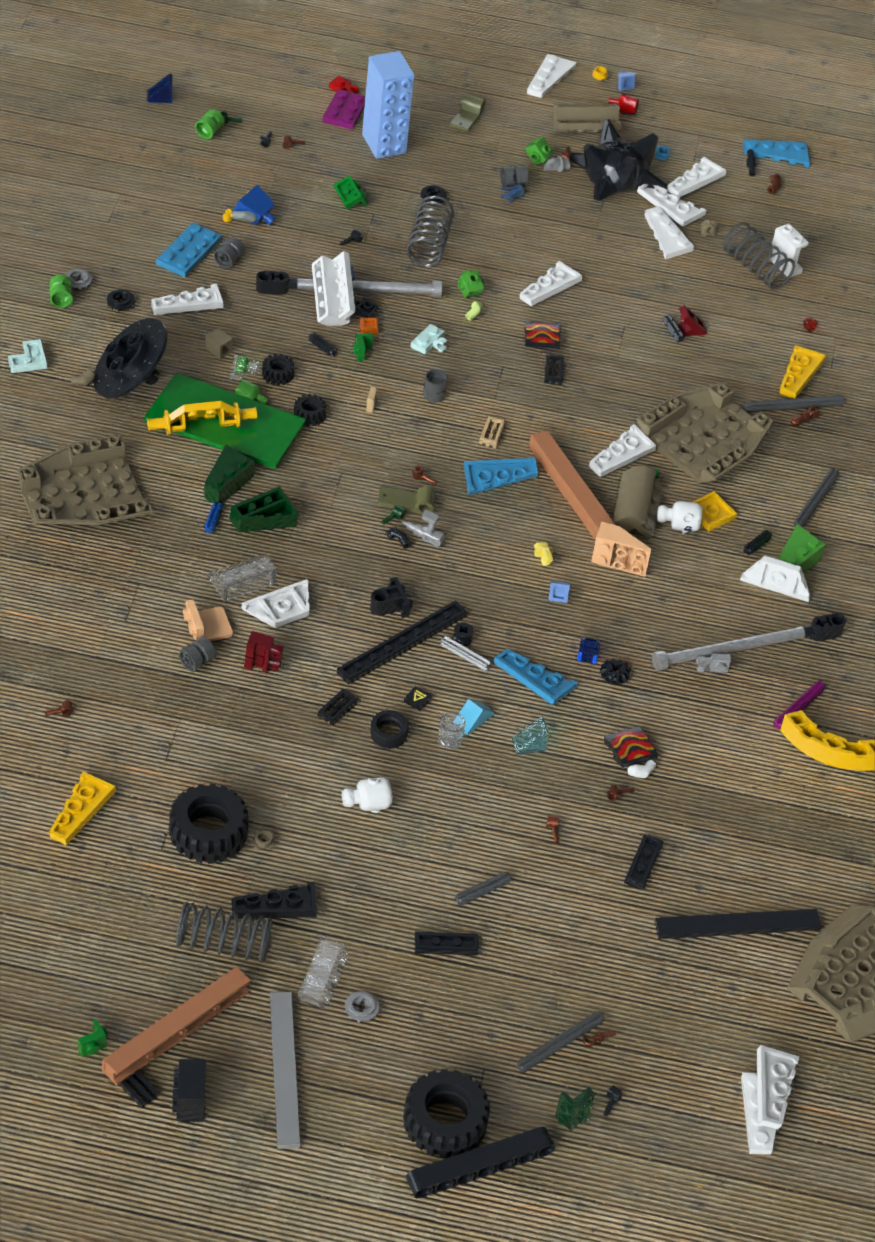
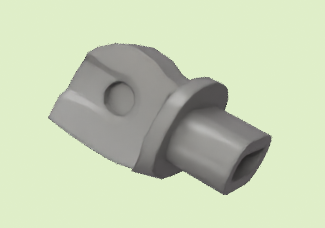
[544,156,570,172]

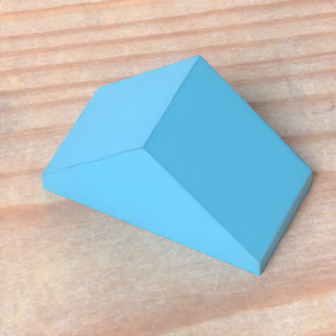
[453,699,494,735]

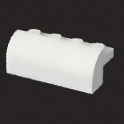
[312,251,355,326]

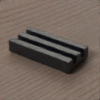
[544,355,564,385]
[317,689,358,726]
[119,1070,159,1109]

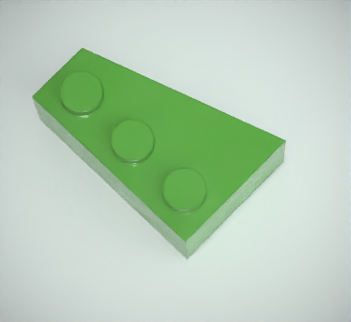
[778,524,826,573]

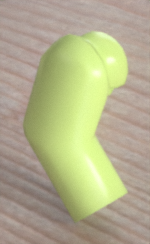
[465,301,483,321]

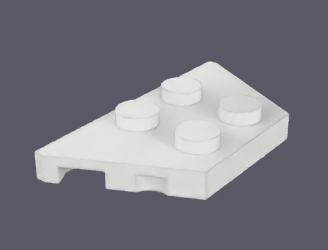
[740,556,811,602]
[242,579,310,628]

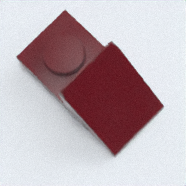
[678,305,707,336]

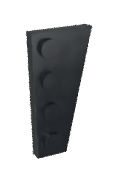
[231,881,317,919]

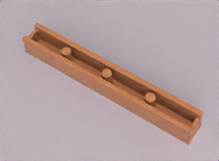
[529,430,615,540]
[102,966,251,1086]

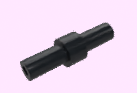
[746,149,756,177]

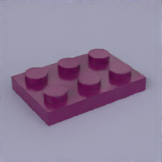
[322,89,366,130]

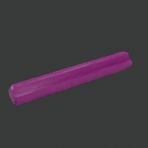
[773,680,825,730]

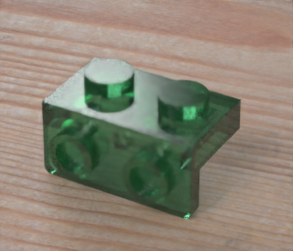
[555,1087,595,1131]

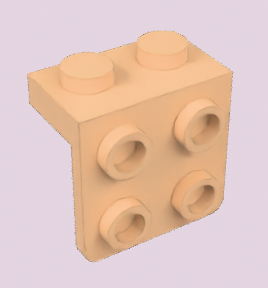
[183,599,233,641]

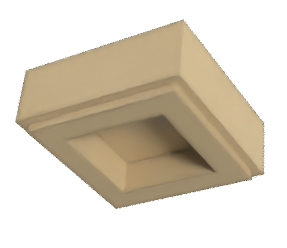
[366,387,377,413]

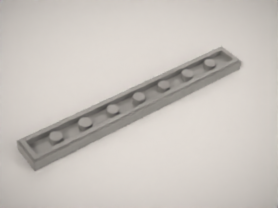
[269,992,300,1149]

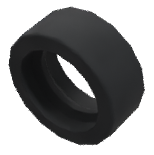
[370,710,409,749]

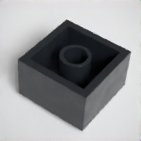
[172,1059,206,1122]

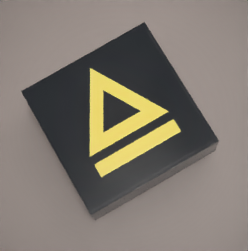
[404,686,432,711]

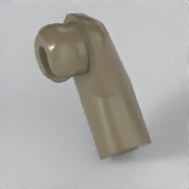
[71,369,96,386]

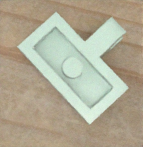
[411,324,447,354]

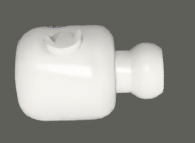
[657,501,702,533]
[342,777,393,813]

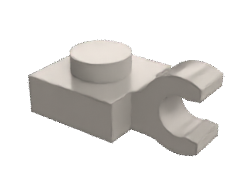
[696,654,731,673]

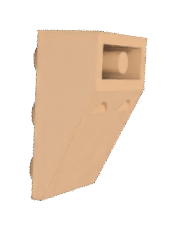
[591,522,651,577]

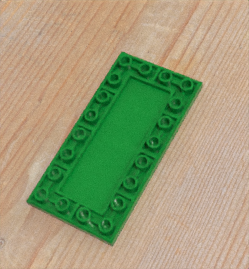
[144,373,306,469]

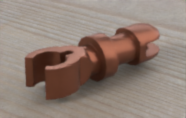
[791,406,820,427]

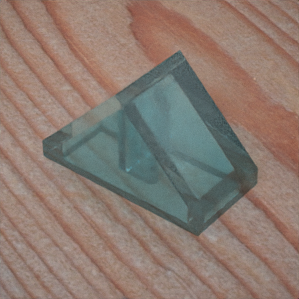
[512,717,549,755]

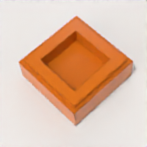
[360,318,379,334]

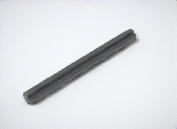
[743,395,844,412]

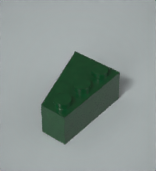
[204,444,255,503]
[229,486,299,533]

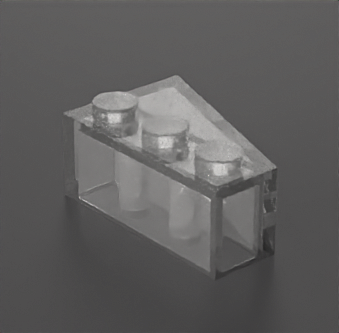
[298,937,349,1010]

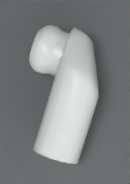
[628,760,656,779]

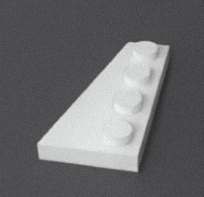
[527,54,577,98]
[667,157,726,197]
[637,184,707,227]
[645,206,694,260]
[520,261,582,306]
[151,283,223,315]
[589,424,657,477]
[741,1072,776,1154]

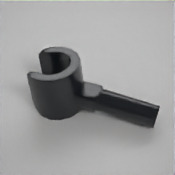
[259,131,272,148]
[340,230,363,246]
[603,1085,621,1116]

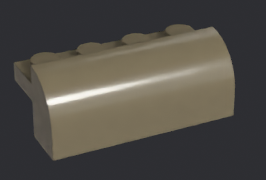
[553,104,622,133]
[613,466,663,539]

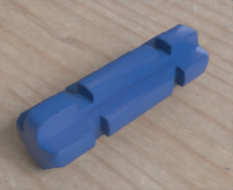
[204,502,223,533]

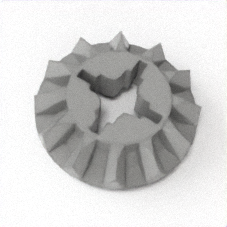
[65,269,92,290]
[345,991,379,1023]

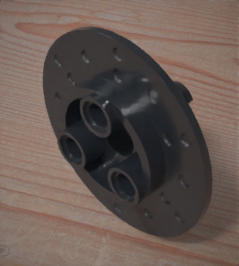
[94,318,168,399]

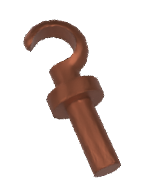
[583,1030,616,1046]

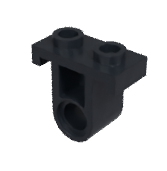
[370,577,412,618]

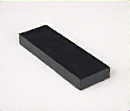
[624,834,663,890]
[414,932,479,955]

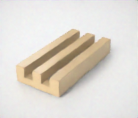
[479,416,505,449]

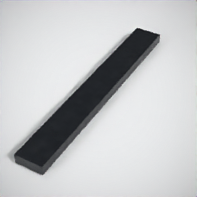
[336,600,468,685]
[655,909,821,939]

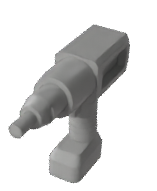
[401,510,445,547]

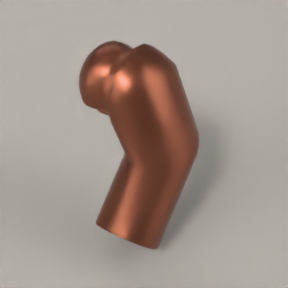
[767,173,782,194]

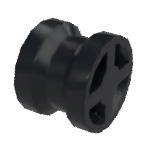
[453,622,473,647]

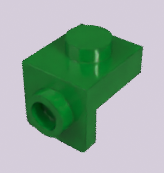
[352,333,373,361]
[78,1019,108,1057]

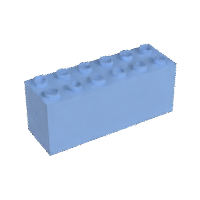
[362,51,414,159]

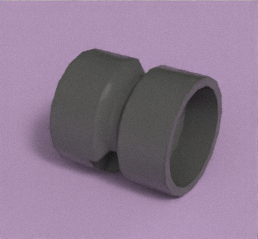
[500,165,528,187]
[213,237,245,268]
[423,369,448,403]
[179,636,216,672]

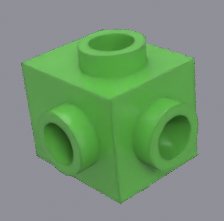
[524,136,553,165]
[458,270,485,299]

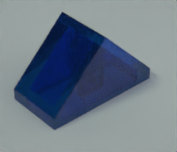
[147,73,172,103]
[577,637,600,664]

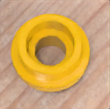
[592,66,608,81]

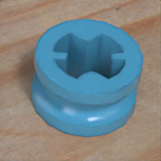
[655,146,670,161]

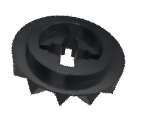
[420,185,447,205]
[107,290,135,311]
[600,658,631,684]

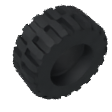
[169,783,249,864]
[403,1069,490,1158]

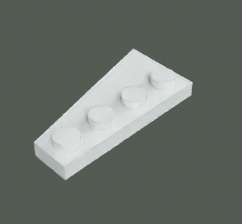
[757,1045,799,1129]

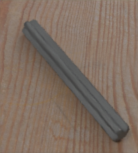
[794,468,839,528]
[516,1011,604,1073]

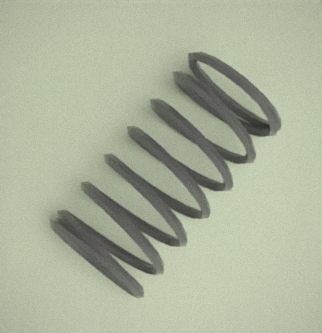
[406,196,454,267]
[723,222,795,289]
[176,901,272,963]

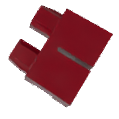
[244,631,284,674]

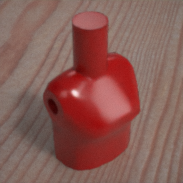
[608,94,639,115]

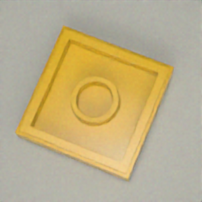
[693,491,737,532]

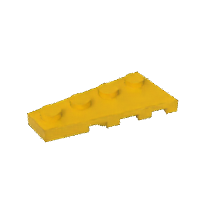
[780,345,826,399]
[49,772,116,845]

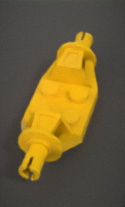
[147,401,257,435]

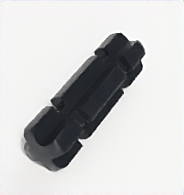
[663,315,685,342]
[308,332,337,357]
[743,530,772,555]

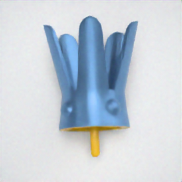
[500,184,524,204]

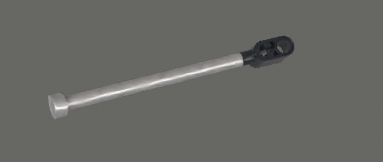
[256,271,442,298]
[652,613,846,671]

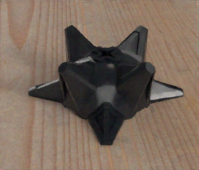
[569,119,668,201]

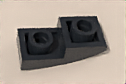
[352,298,379,318]

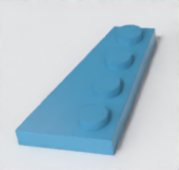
[742,139,810,168]
[463,458,538,495]
[494,649,578,705]

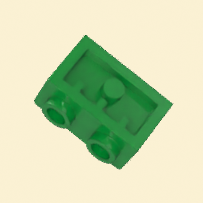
[333,175,367,210]

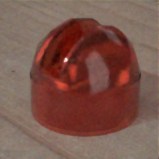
[803,317,818,332]

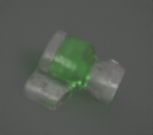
[230,354,259,381]

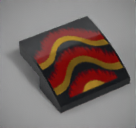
[524,321,560,349]
[604,726,658,768]

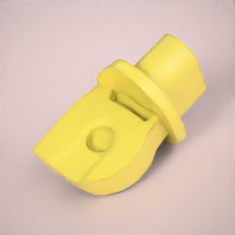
[534,542,553,566]

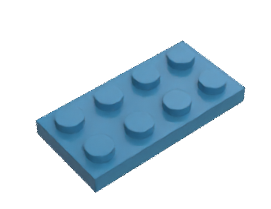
[156,223,222,277]

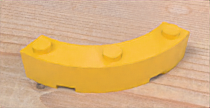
[780,710,875,771]

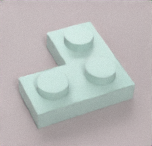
[8,339,47,373]

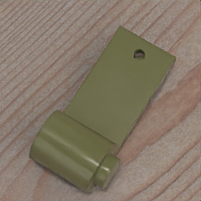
[450,94,486,131]
[378,486,435,514]

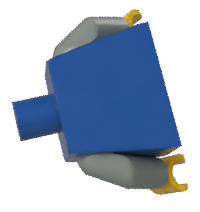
[222,185,276,226]

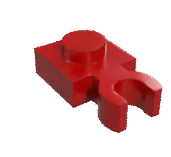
[329,75,359,94]

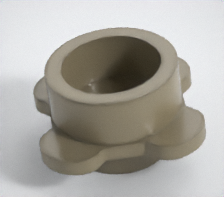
[701,220,717,237]
[253,830,274,850]

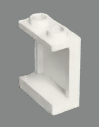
[770,224,809,277]

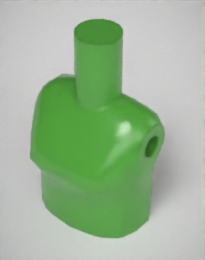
[234,379,268,404]

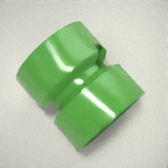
[195,109,225,139]
[49,275,73,308]

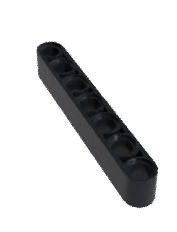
[406,1127,556,1199]

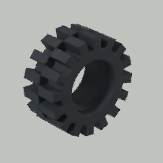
[262,353,294,386]
[294,394,327,427]

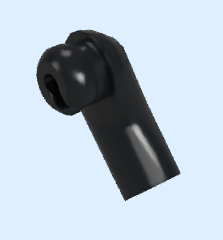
[386,527,411,549]

